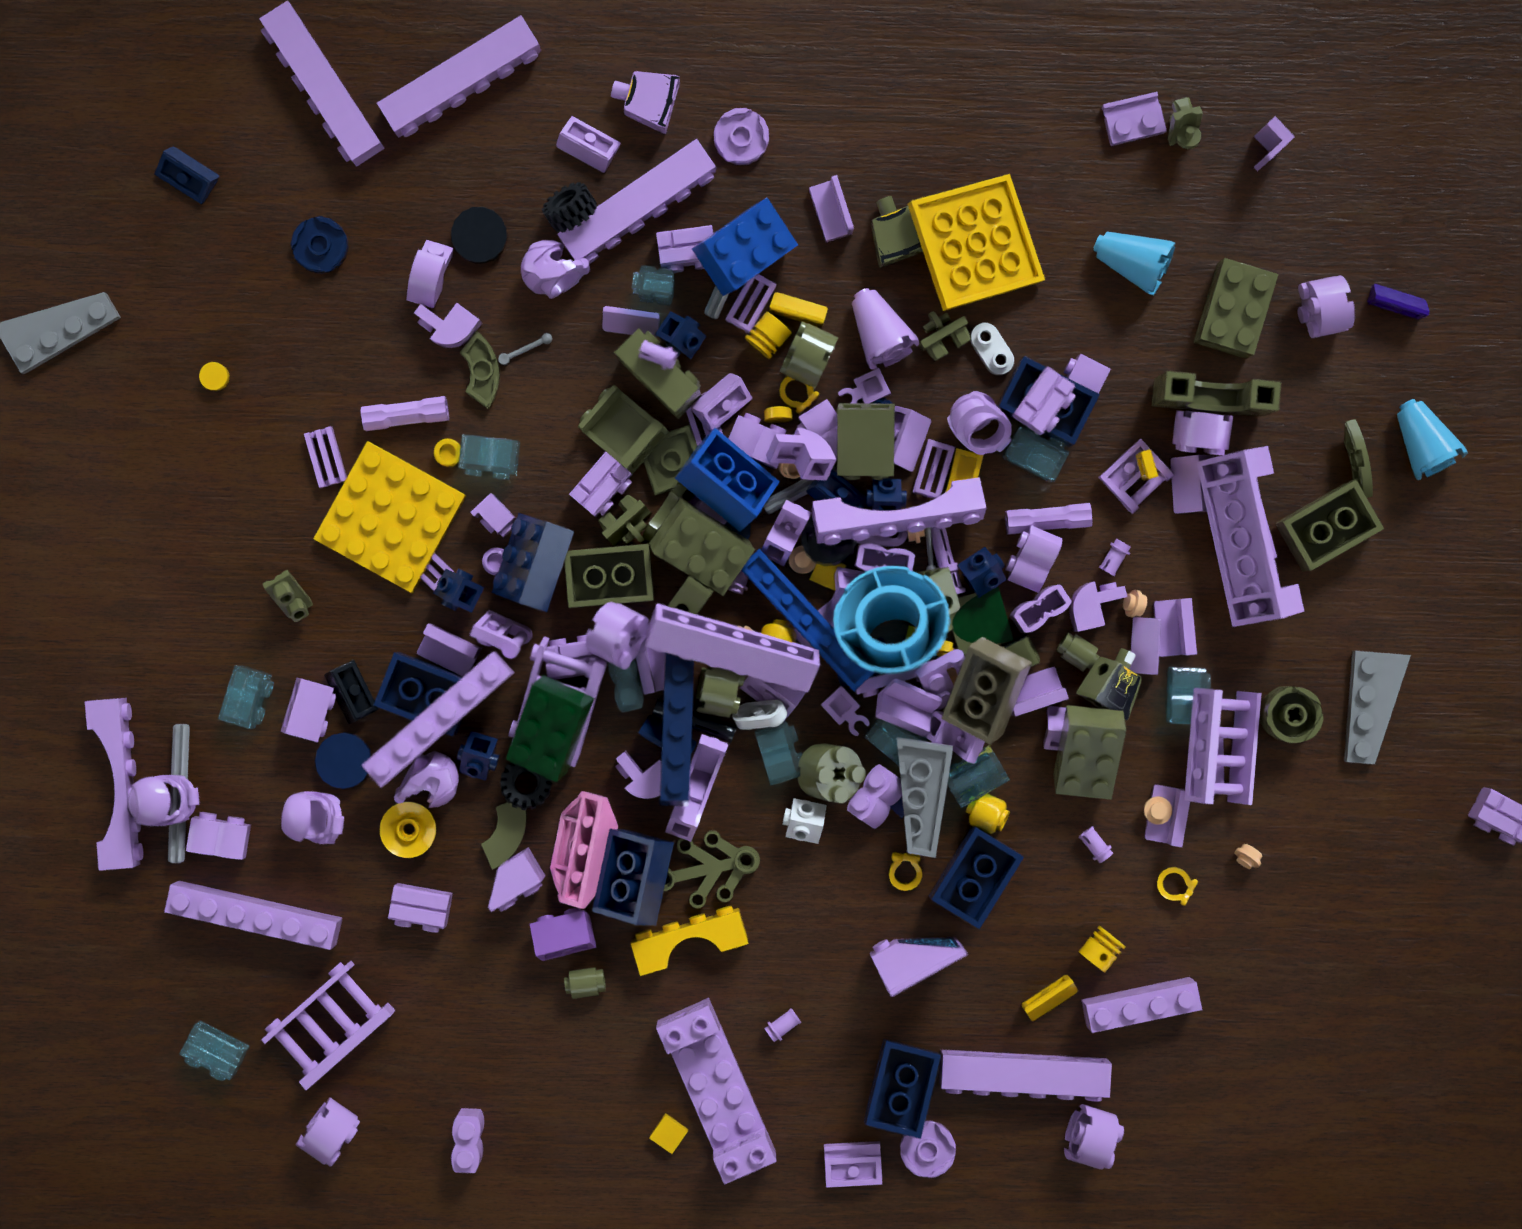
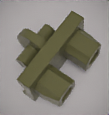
[1167,97,1203,149]
[918,311,971,361]
[598,495,652,547]
[262,570,313,622]

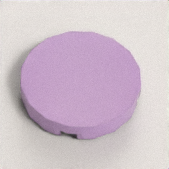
[714,108,769,165]
[900,1121,956,1178]

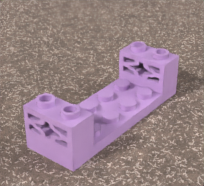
[1196,446,1304,627]
[656,998,777,1185]

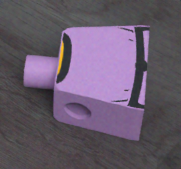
[611,71,680,134]

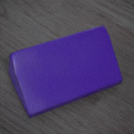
[1367,284,1430,320]

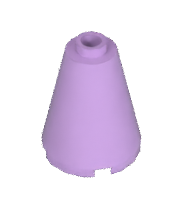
[852,288,919,370]

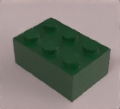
[506,675,594,782]

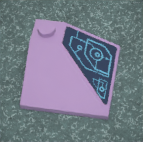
[870,937,967,996]

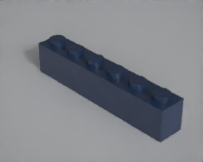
[659,652,694,806]

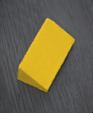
[769,292,828,328]
[1021,975,1078,1021]

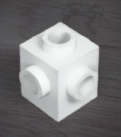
[782,798,827,844]

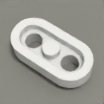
[970,323,1014,375]
[732,700,787,730]

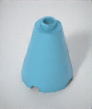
[1093,231,1176,296]
[1397,399,1468,480]

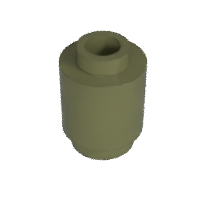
[1056,632,1100,671]
[564,967,606,999]

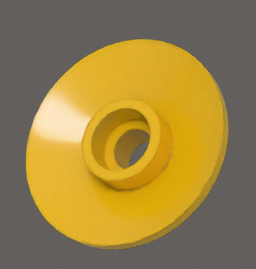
[380,802,436,858]

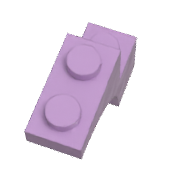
[665,734,728,842]

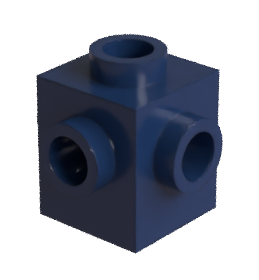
[655,311,706,359]
[866,478,907,511]
[957,547,1007,598]
[433,568,484,613]
[457,731,500,781]

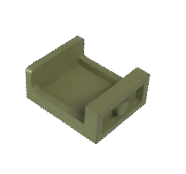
[578,385,669,475]
[837,403,895,480]

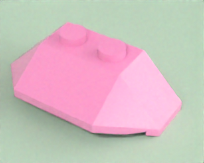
[550,791,618,909]

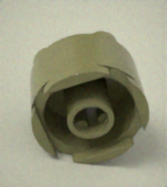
[780,321,838,388]
[695,666,745,718]
[1259,686,1323,743]
[798,743,866,803]

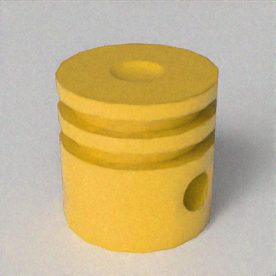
[745,311,792,359]
[1078,925,1126,973]

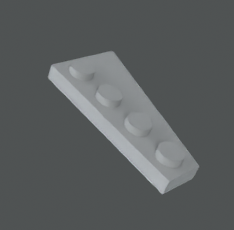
[0,292,121,374]
[1344,651,1411,764]
[897,737,953,858]

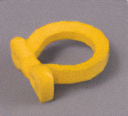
[779,376,820,414]
[889,852,922,891]
[1157,867,1198,906]

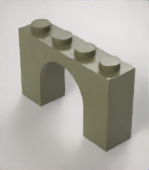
[1152,371,1281,417]

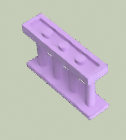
[508,637,608,767]
[1184,688,1262,805]
[261,961,395,1090]

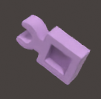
[838,368,891,403]
[820,686,870,736]

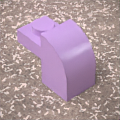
[406,240,453,308]
[414,303,482,348]
[766,428,836,480]
[761,500,811,566]
[1069,582,1127,632]
[925,710,985,764]
[616,751,661,799]

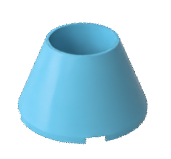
[834,566,949,674]

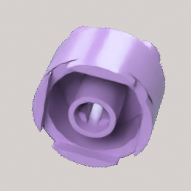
[1298,275,1355,338]
[1172,410,1233,455]
[586,602,649,669]
[296,1097,360,1167]
[1064,1104,1124,1169]

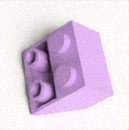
[489,847,545,912]

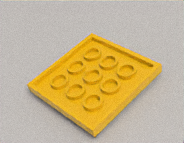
[907,174,1045,311]
[313,441,467,593]

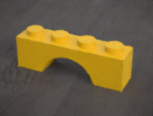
[631,906,748,976]

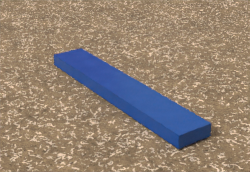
[741,549,875,692]

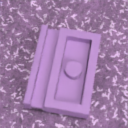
[1101,92,1167,146]
[824,1141,882,1188]

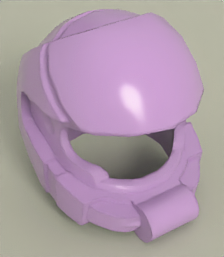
[521,240,590,299]
[947,391,1012,455]
[394,751,459,808]
[128,775,200,826]
[281,792,344,844]

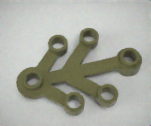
[664,830,760,909]

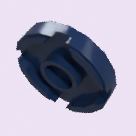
[291,216,349,274]
[315,732,372,789]

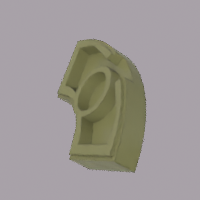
[460,331,500,410]
[1344,419,1373,498]
[642,482,689,544]
[481,802,527,870]

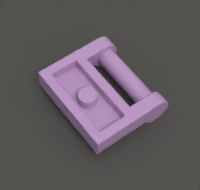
[1098,439,1174,514]
[470,610,533,658]
[915,649,965,711]

